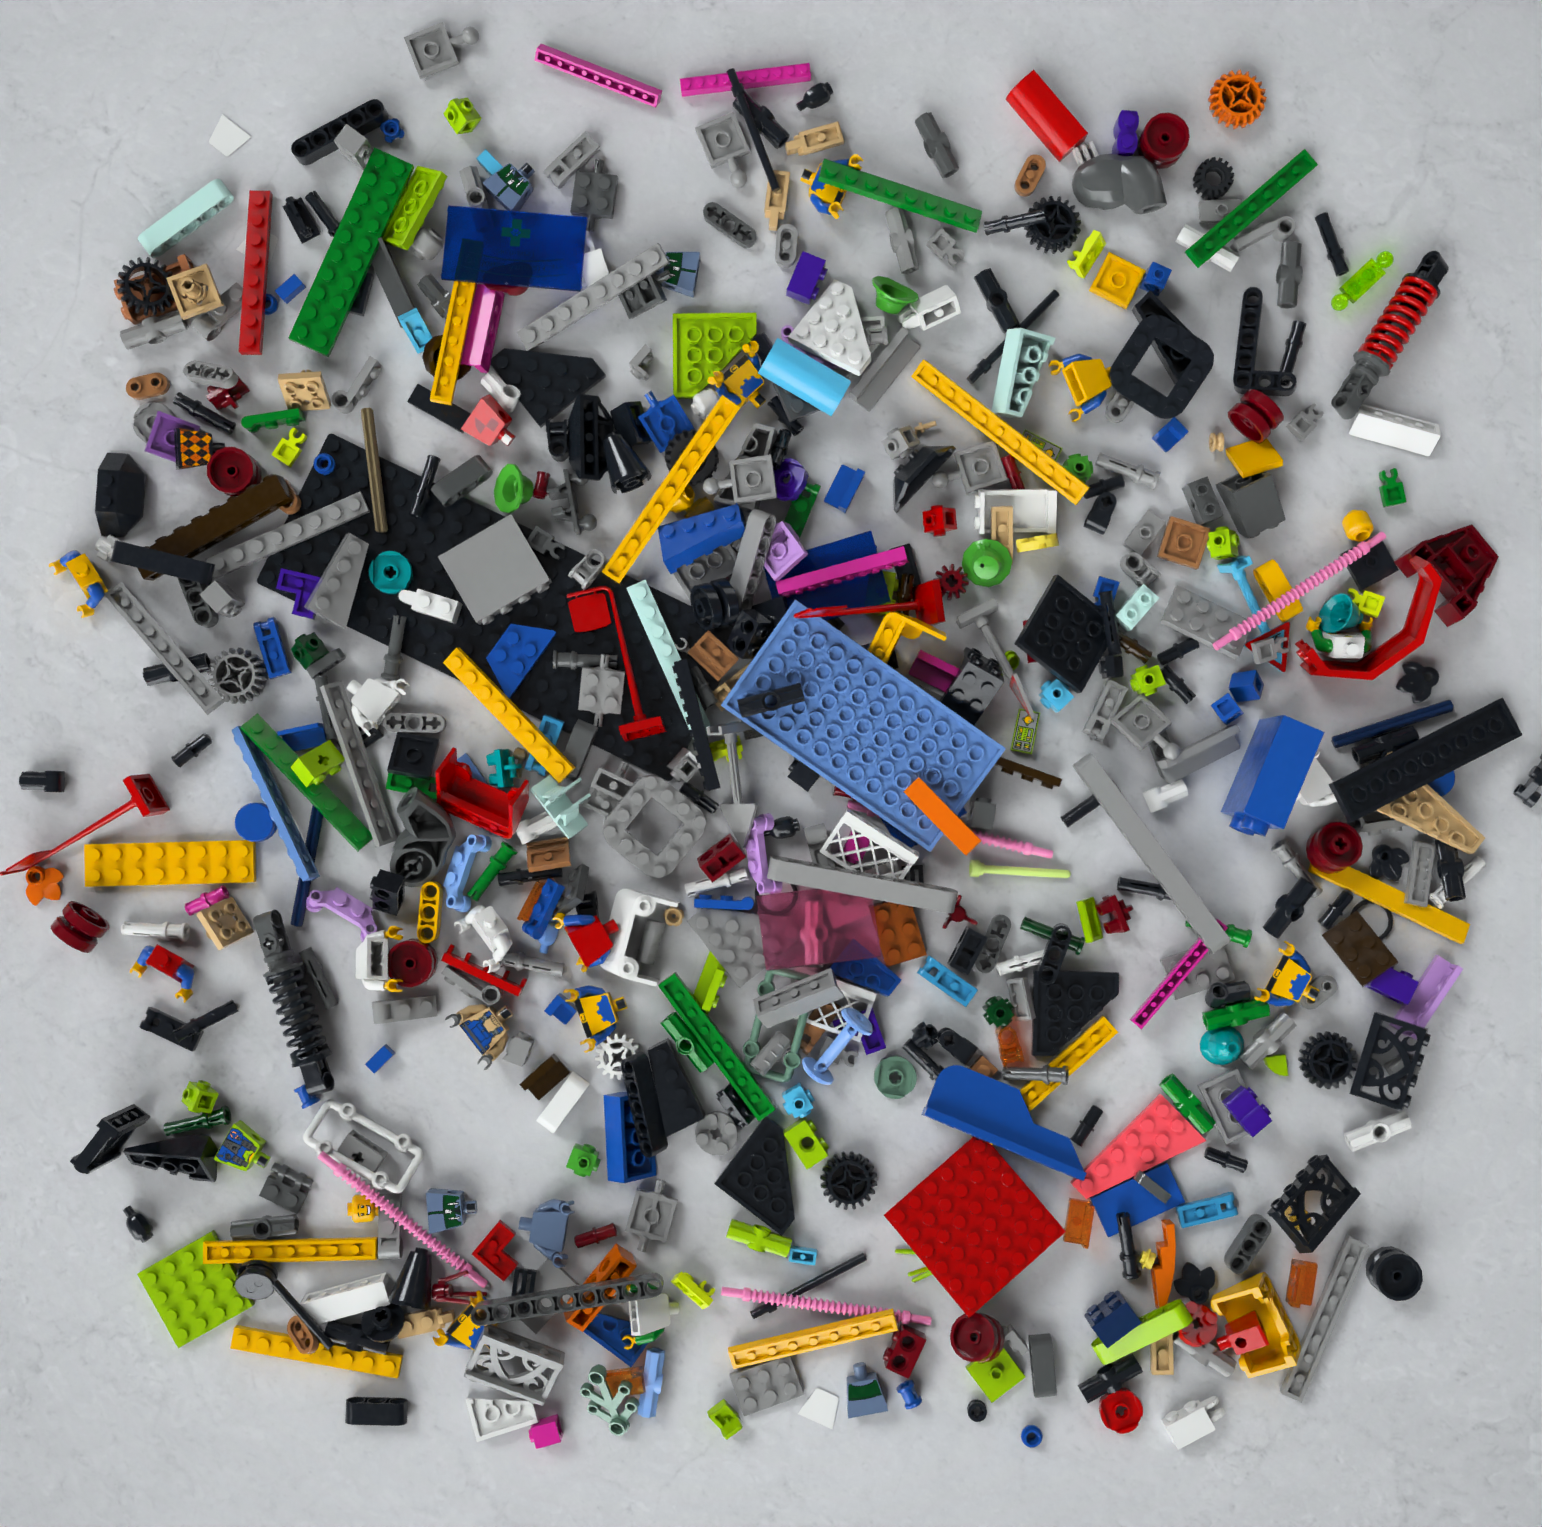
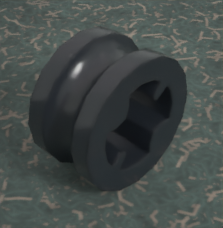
[967,1399,987,1422]

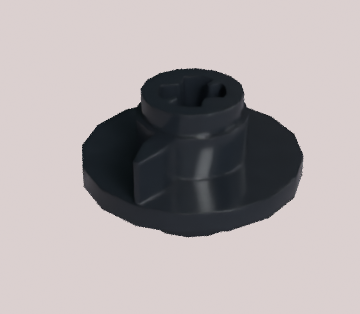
[361,1303,405,1343]

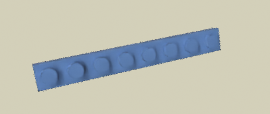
[232,726,320,882]

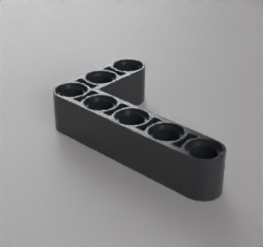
[1233,287,1297,396]

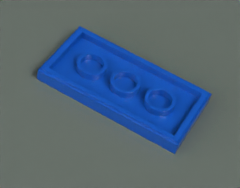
[1090,1162,1185,1237]

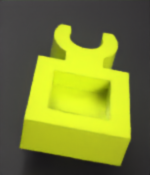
[271,427,307,468]
[1347,588,1385,618]

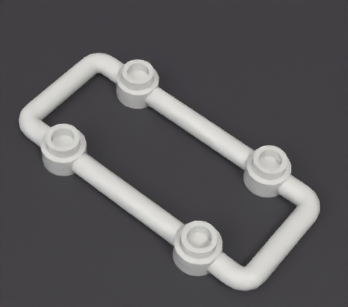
[303,1099,424,1193]

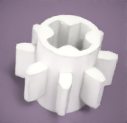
[95,535,120,562]

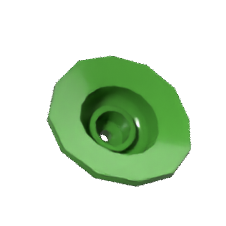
[872,276,918,314]
[494,464,534,514]
[962,538,1012,587]

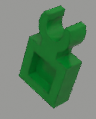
[1379,468,1407,508]

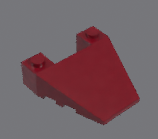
[1394,524,1499,627]

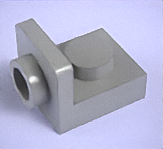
[629,344,653,381]
[1002,1324,1029,1355]

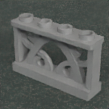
[464,1325,565,1406]

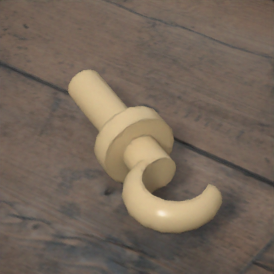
[914,421,937,435]

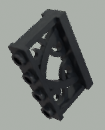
[1349,1012,1431,1112]
[70,1104,150,1174]
[1267,1154,1361,1254]

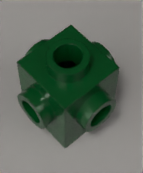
[290,632,329,670]
[982,996,1015,1028]

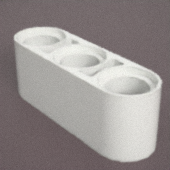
[536,1071,590,1133]

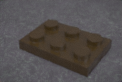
[1322,911,1398,988]

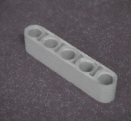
[730,509,776,613]

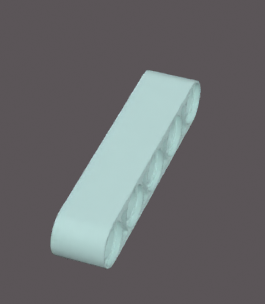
[138,179,234,258]

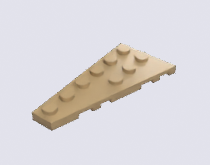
[1376,752,1485,854]

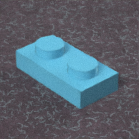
[398,307,433,354]

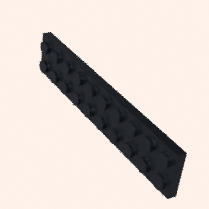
[1328,698,1522,823]

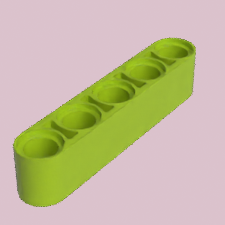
[1091,1299,1193,1365]

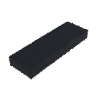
[407,384,471,434]

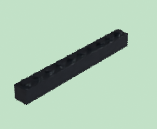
[672,659,721,791]

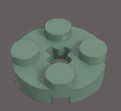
[874,1055,917,1099]

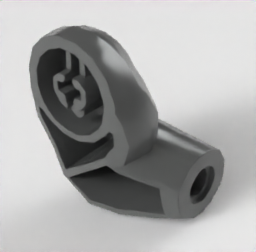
[1072,154,1167,214]
[390,787,456,887]

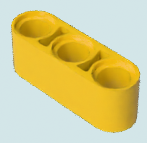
[1253,559,1303,622]
[417,881,443,943]

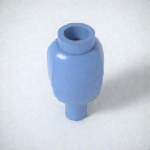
[538,915,559,954]

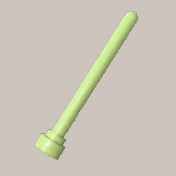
[969,860,1071,878]

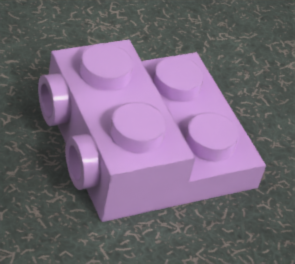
[764,521,808,581]

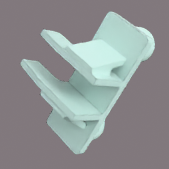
[531,775,591,839]

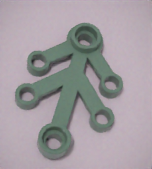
[580,1364,639,1436]

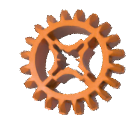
[1208,69,1267,129]

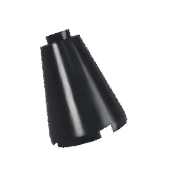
[603,432,652,494]
[388,1247,432,1310]

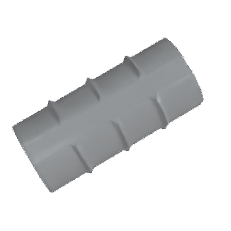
[636,919,665,965]
[750,1031,792,1076]

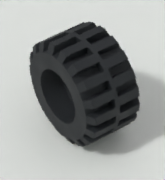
[665,429,719,485]

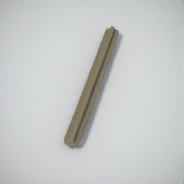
[361,408,388,533]

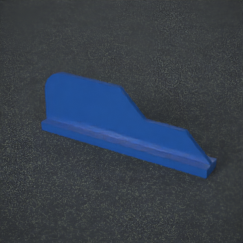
[921,1065,1086,1181]

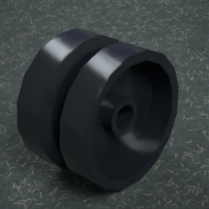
[690,578,739,630]
[1366,1246,1423,1301]

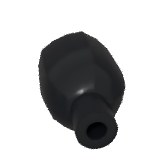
[796,82,833,111]
[764,816,800,839]
[123,1205,154,1243]

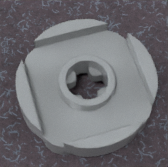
[695,1111,738,1155]

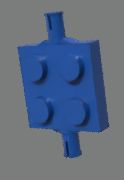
[638,390,695,454]

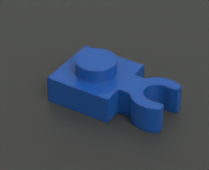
[1093,576,1120,610]

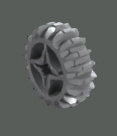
[208,647,267,704]

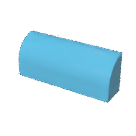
[758,338,851,416]

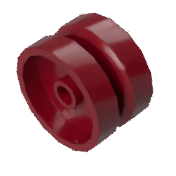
[1137,113,1190,169]
[1228,389,1284,443]
[207,447,262,496]
[1306,822,1363,874]
[51,901,110,953]
[388,938,438,987]
[950,1312,1005,1363]

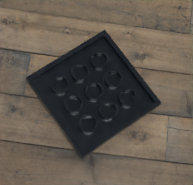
[1014,575,1120,693]

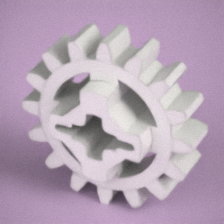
[595,1033,639,1080]

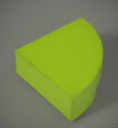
[1263,1054,1288,1076]

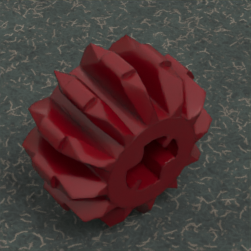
[933,564,969,600]

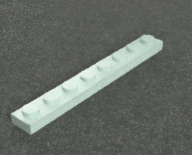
[626,579,711,739]

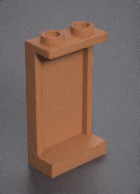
[114,254,194,325]

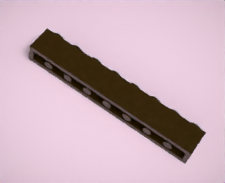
[138,474,294,581]

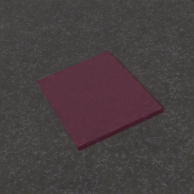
[756,889,881,971]

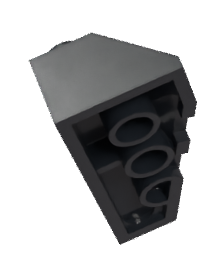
[123,1134,218,1182]

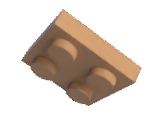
[1157,516,1211,570]

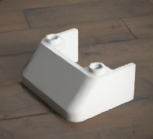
[600,888,680,986]

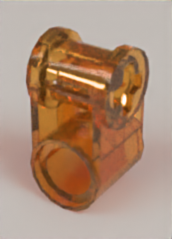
[995,1024,1024,1067]

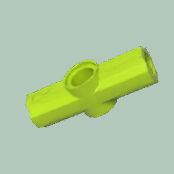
[726,1219,792,1258]

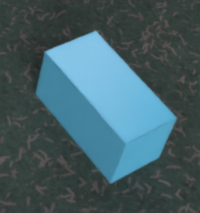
[476,149,503,176]
[789,1245,817,1266]

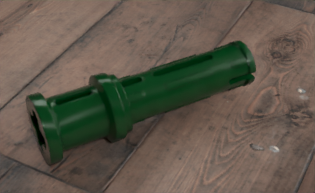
[1020,916,1085,955]
[164,1106,231,1136]

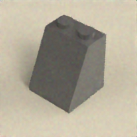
[1216,472,1286,538]

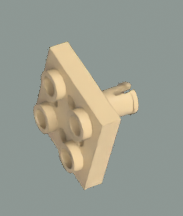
[166,264,224,320]
[278,369,331,411]
[196,896,254,951]

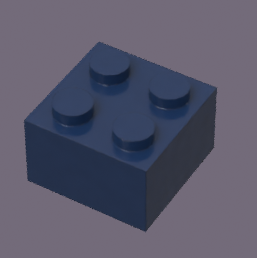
[1084,1290,1142,1349]

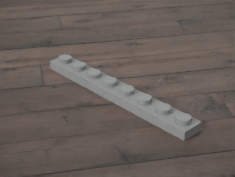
[517,243,670,351]
[206,491,370,579]
[105,582,225,715]
[320,681,397,847]
[1280,1235,1369,1403]

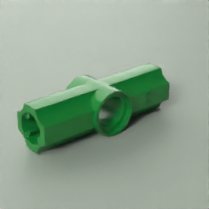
[1202,999,1270,1031]
[660,1011,714,1073]
[1159,1073,1216,1134]

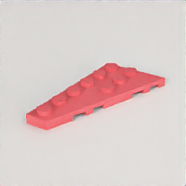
[1070,1094,1206,1199]

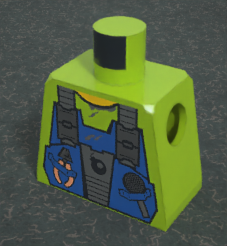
[214,1120,271,1171]

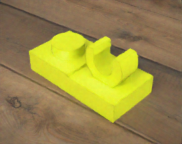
[1067,230,1106,278]
[709,735,743,762]
[671,1271,715,1309]

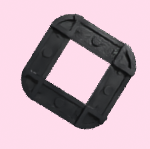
[1109,315,1214,419]

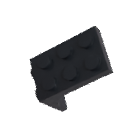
[939,647,1004,725]

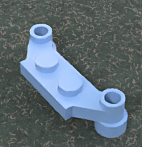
[443,834,492,912]

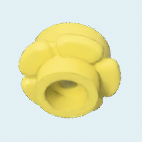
[1138,1249,1156,1270]

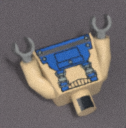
[445,1004,513,1070]

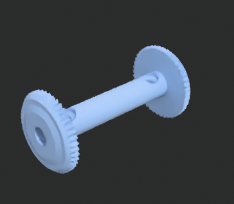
[802,1008,873,1085]

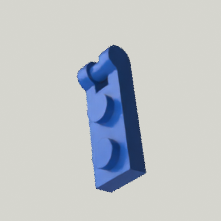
[253,617,292,679]
[522,878,565,940]
[694,894,754,910]

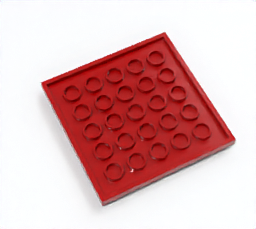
[884,1136,1066,1318]

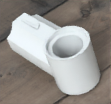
[481,371,521,413]
[1142,779,1188,812]
[516,811,558,845]

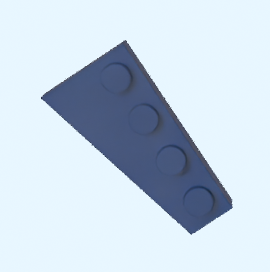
[658,504,746,574]

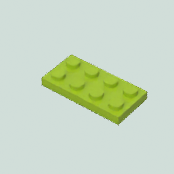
[383,166,448,250]

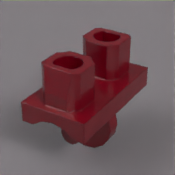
[206,376,250,411]
[1095,895,1133,934]

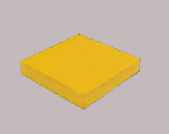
[1089,252,1146,309]
[1225,438,1283,478]

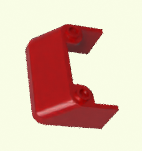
[435,747,529,839]

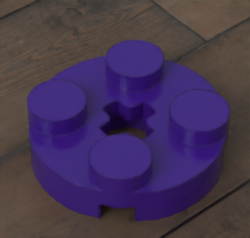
[774,458,809,501]

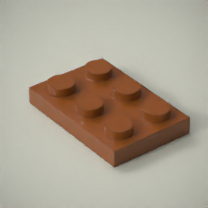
[868,901,927,967]

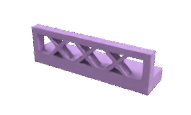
[1389,955,1463,1040]

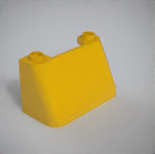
[1210,1272,1301,1378]

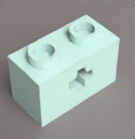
[1116,584,1159,632]

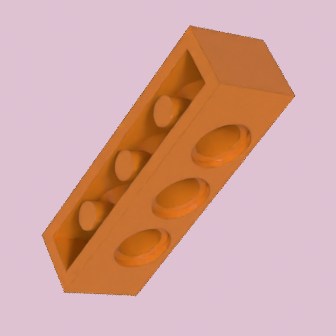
[564,1243,637,1332]

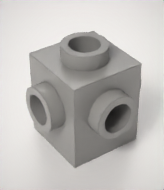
[882,425,920,460]

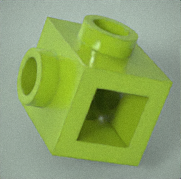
[443,98,481,134]
[1207,526,1240,560]
[1130,664,1166,696]
[181,1080,219,1114]

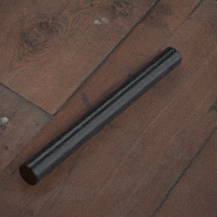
[271,1280,334,1350]

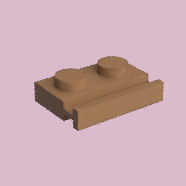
[687,630,739,681]
[526,837,571,873]

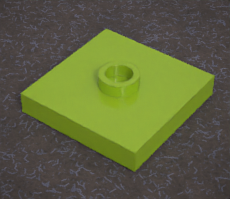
[965,1347,1025,1403]

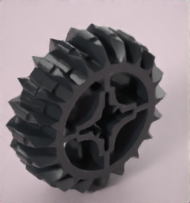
[1024,196,1081,254]
[116,257,175,316]
[1298,1031,1358,1089]
[820,1151,877,1210]

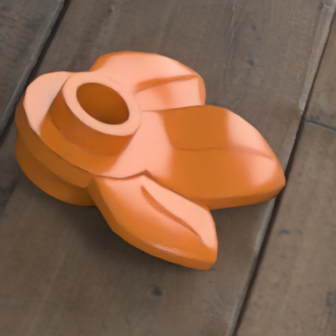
[26,866,64,906]

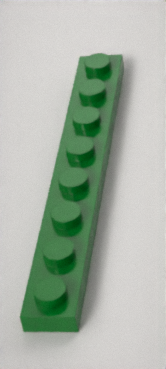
[1185,149,1318,268]
[818,159,982,233]
[240,713,373,852]
[658,972,776,1121]

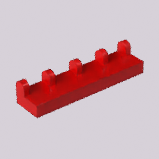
[441,944,527,996]

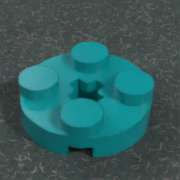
[369,551,413,594]

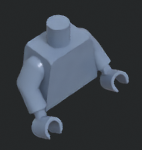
[519,1199,575,1268]

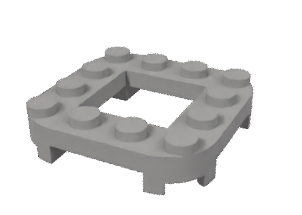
[603,775,706,878]

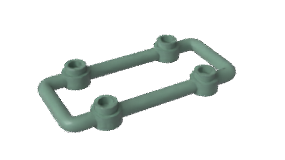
[743,966,811,1082]

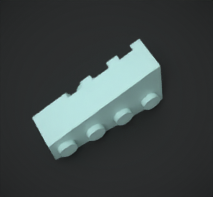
[991,328,1056,418]

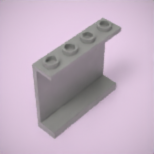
[438,514,552,625]

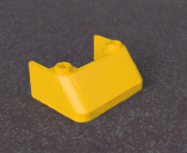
[868,612,947,664]

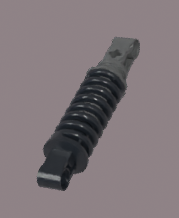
[253,909,334,1096]

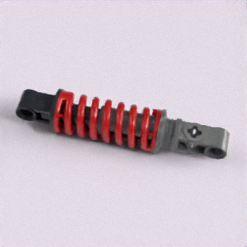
[1331,251,1449,420]

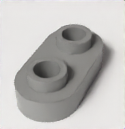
[775,224,798,268]
[1105,392,1134,423]
[1298,975,1337,1009]

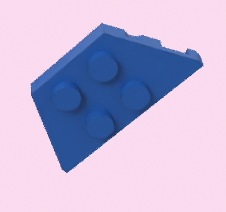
[486,624,557,699]

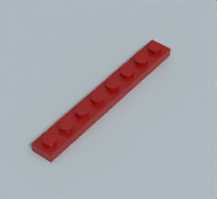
[239,190,273,355]

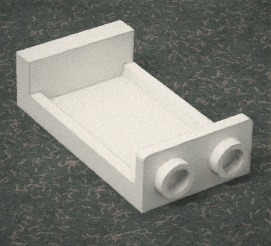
[974,489,1057,534]

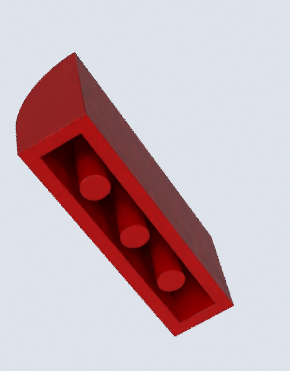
[1005,70,1088,162]

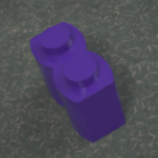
[1112,110,1139,156]
[1222,1086,1272,1137]

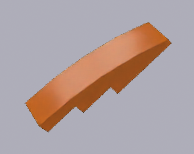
[904,777,981,856]
[1150,1219,1176,1309]

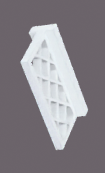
[819,807,919,879]
[790,965,877,1042]

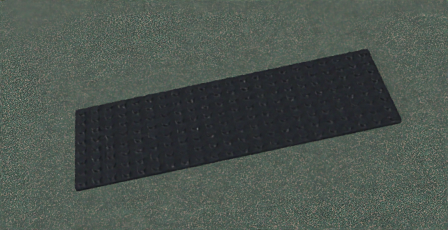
[257,434,734,781]

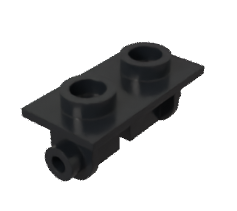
[282,196,320,244]
[716,1083,755,1128]

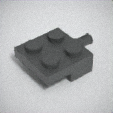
[618,270,672,319]

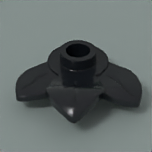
[1396,661,1439,703]
[1369,844,1410,881]
[1173,1262,1215,1304]

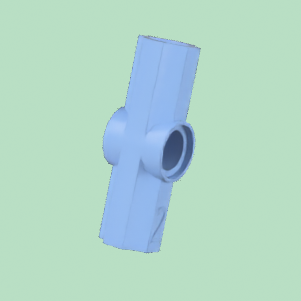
[637,1347,665,1418]

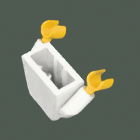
[356,926,403,992]

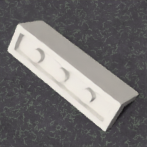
[1349,404,1441,456]
[300,1272,390,1325]

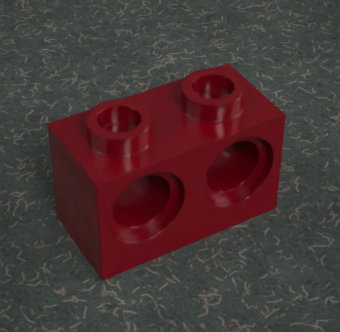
[697,833,746,883]
[883,1323,927,1379]

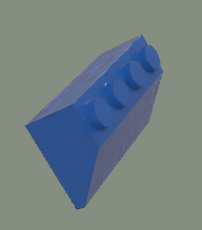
[603,1092,657,1183]

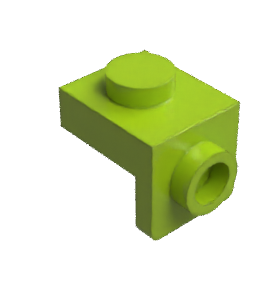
[707,1399,743,1440]

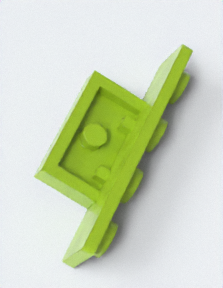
[693,951,727,1014]

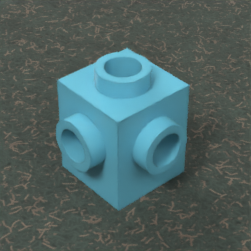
[1038,679,1074,713]
[782,1082,815,1118]

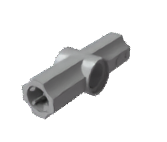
[459,166,495,233]
[885,207,919,274]
[120,311,188,350]
[1238,1012,1297,1070]
[1173,1331,1237,1377]

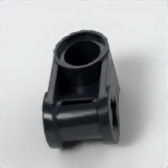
[546,419,569,462]
[1083,492,1117,535]
[575,890,599,918]
[937,1027,978,1065]

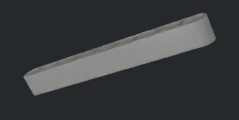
[767,856,958,913]

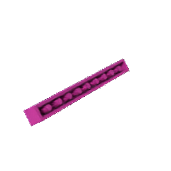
[535,44,662,107]
[680,63,811,97]
[776,546,908,598]
[1129,919,1228,1029]

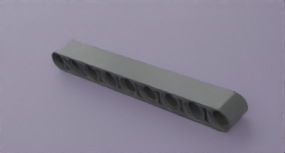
[470,1273,664,1326]

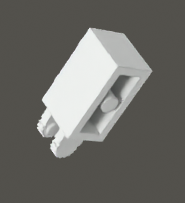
[574,237,609,290]
[897,285,961,331]
[398,589,463,624]
[1161,1396,1225,1450]

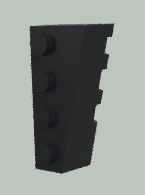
[648,1038,705,1137]

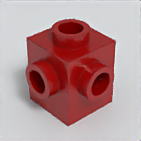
[922,505,957,537]

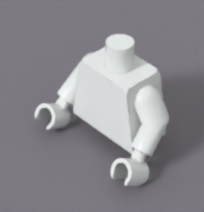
[347,678,411,736]
[1296,749,1337,807]
[454,905,512,973]

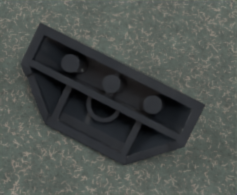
[568,394,613,481]
[893,446,956,513]
[95,453,146,538]

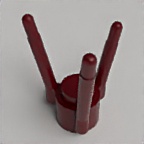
[943,895,978,929]
[432,1270,487,1305]

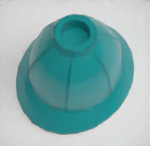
[1319,593,1363,633]
[1200,1026,1244,1065]

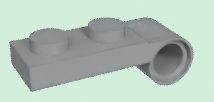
[1230,216,1296,252]
[191,282,243,341]
[331,356,382,414]
[1339,815,1408,836]
[804,823,835,866]
[441,965,503,1005]
[372,995,438,1024]
[378,1194,403,1259]

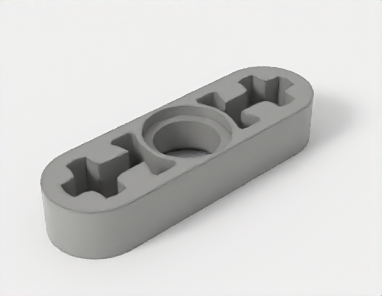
[183,360,238,389]
[383,713,446,733]

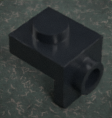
[1098,655,1124,679]

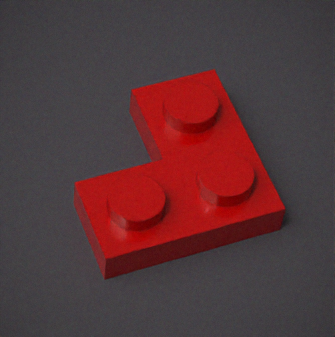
[472,1220,519,1282]

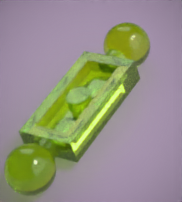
[1331,251,1394,311]

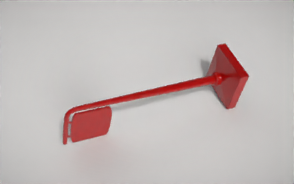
[793,579,946,626]
[567,586,666,742]
[0,774,170,876]

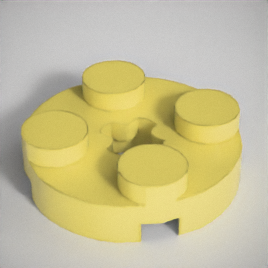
[1016,533,1059,553]

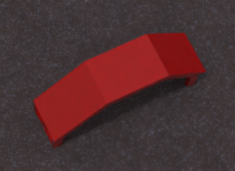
[1295,556,1442,680]

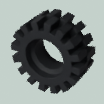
[1193,157,1234,200]

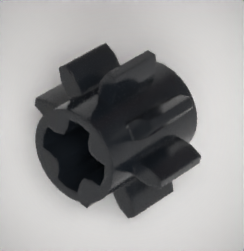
[912,1022,938,1050]

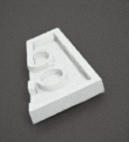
[466,1398,539,1442]

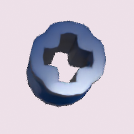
[294,1084,320,1109]
[896,1380,922,1410]

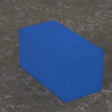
[275,274,306,304]
[365,1044,395,1073]

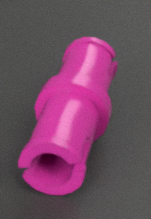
[185,885,229,916]

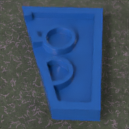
[828,939,902,997]
[583,1312,648,1367]

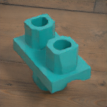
[486,749,522,788]

